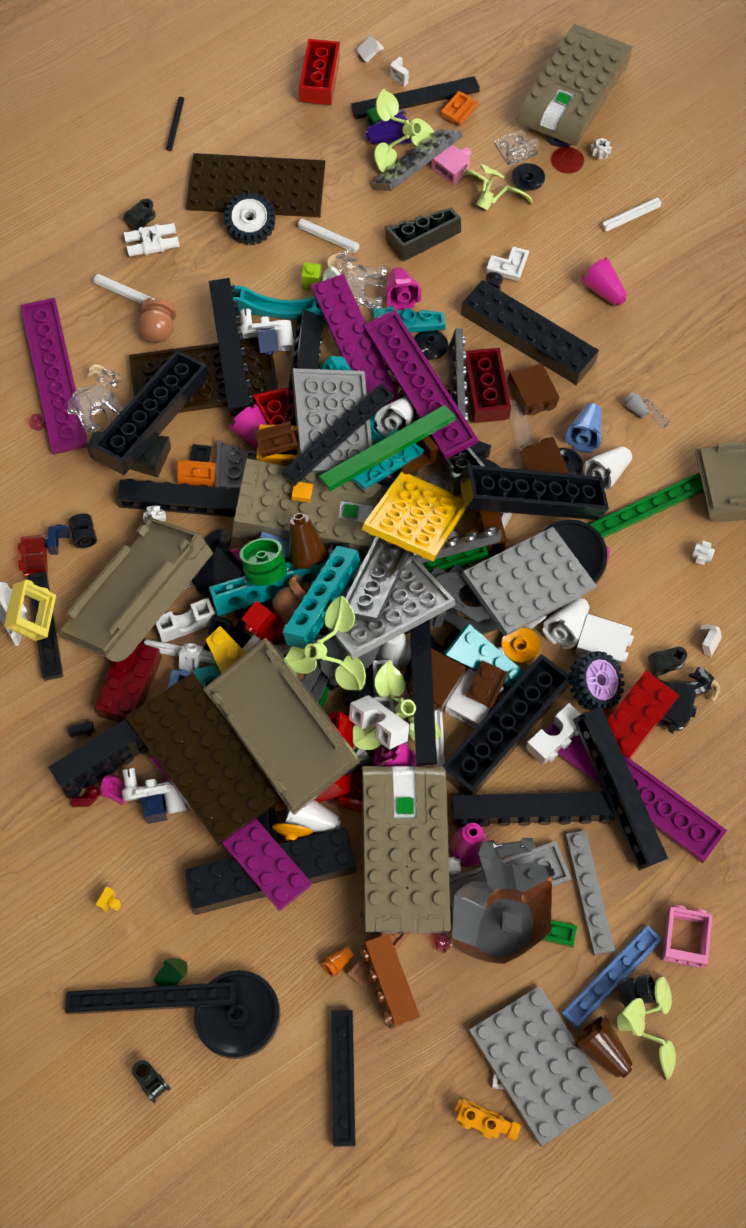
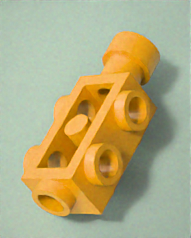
[454,1098,521,1142]

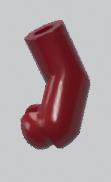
[71,785,100,807]

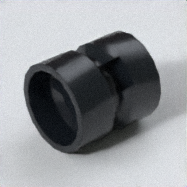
[68,513,98,549]
[619,974,656,1007]

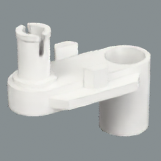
[239,309,294,351]
[122,768,187,814]

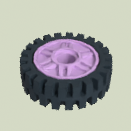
[568,651,625,710]

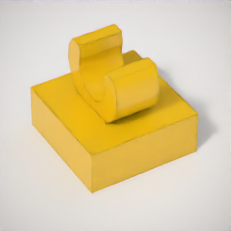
[96,886,122,913]

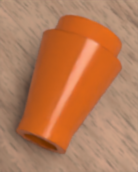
[322,946,353,977]

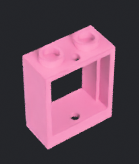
[662,905,713,969]

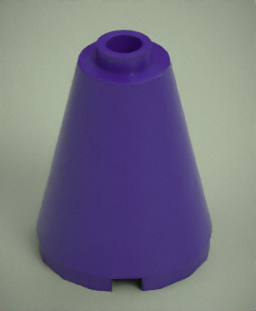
[365,110,412,144]

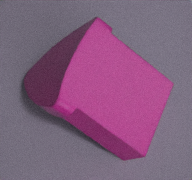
[100,774,126,806]

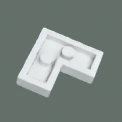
[486,247,529,281]

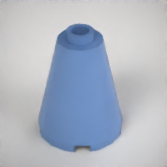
[565,403,602,453]

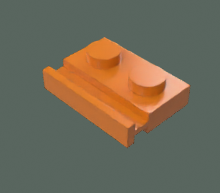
[441,91,479,126]
[177,460,216,487]

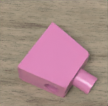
[431,146,472,186]

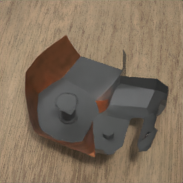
[452,838,555,964]

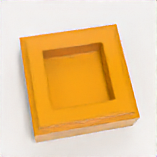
[291,482,313,503]

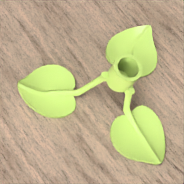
[374,89,435,172]
[463,163,533,210]
[285,596,366,690]
[352,661,442,750]
[617,976,676,1080]

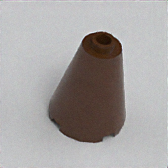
[289,513,327,569]
[573,1015,633,1078]

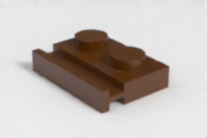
[254,421,298,458]
[466,660,509,709]

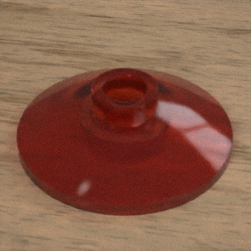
[551,147,584,174]

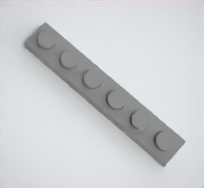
[565,830,615,956]

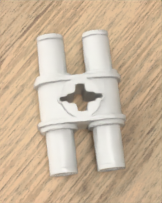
[124,223,180,257]

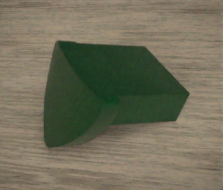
[153,958,188,986]

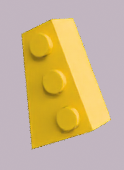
[206,626,246,674]

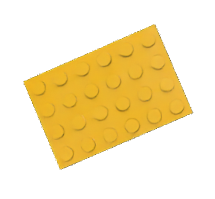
[362,471,466,561]

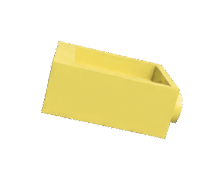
[4,580,56,641]

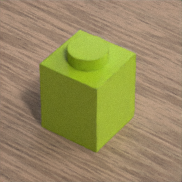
[302,262,322,290]

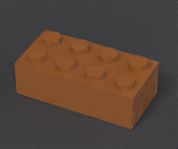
[359,933,420,1029]

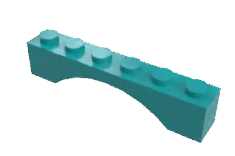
[233,285,327,324]

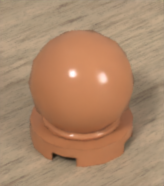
[138,297,177,344]
[272,575,311,624]

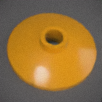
[501,628,540,663]
[272,824,313,842]

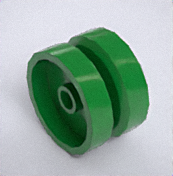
[239,538,287,586]

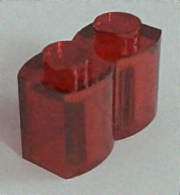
[18,534,48,576]

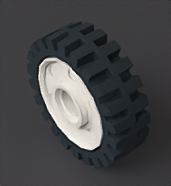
[224,192,275,245]

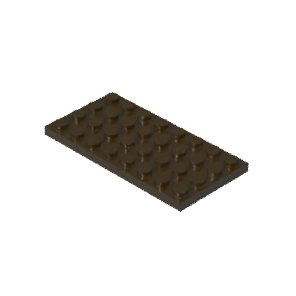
[186,153,325,218]
[129,337,278,413]
[126,672,283,846]

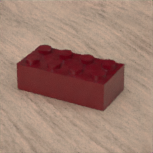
[464,347,511,423]
[94,643,162,723]

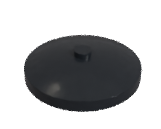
[542,519,608,584]
[194,970,281,1059]

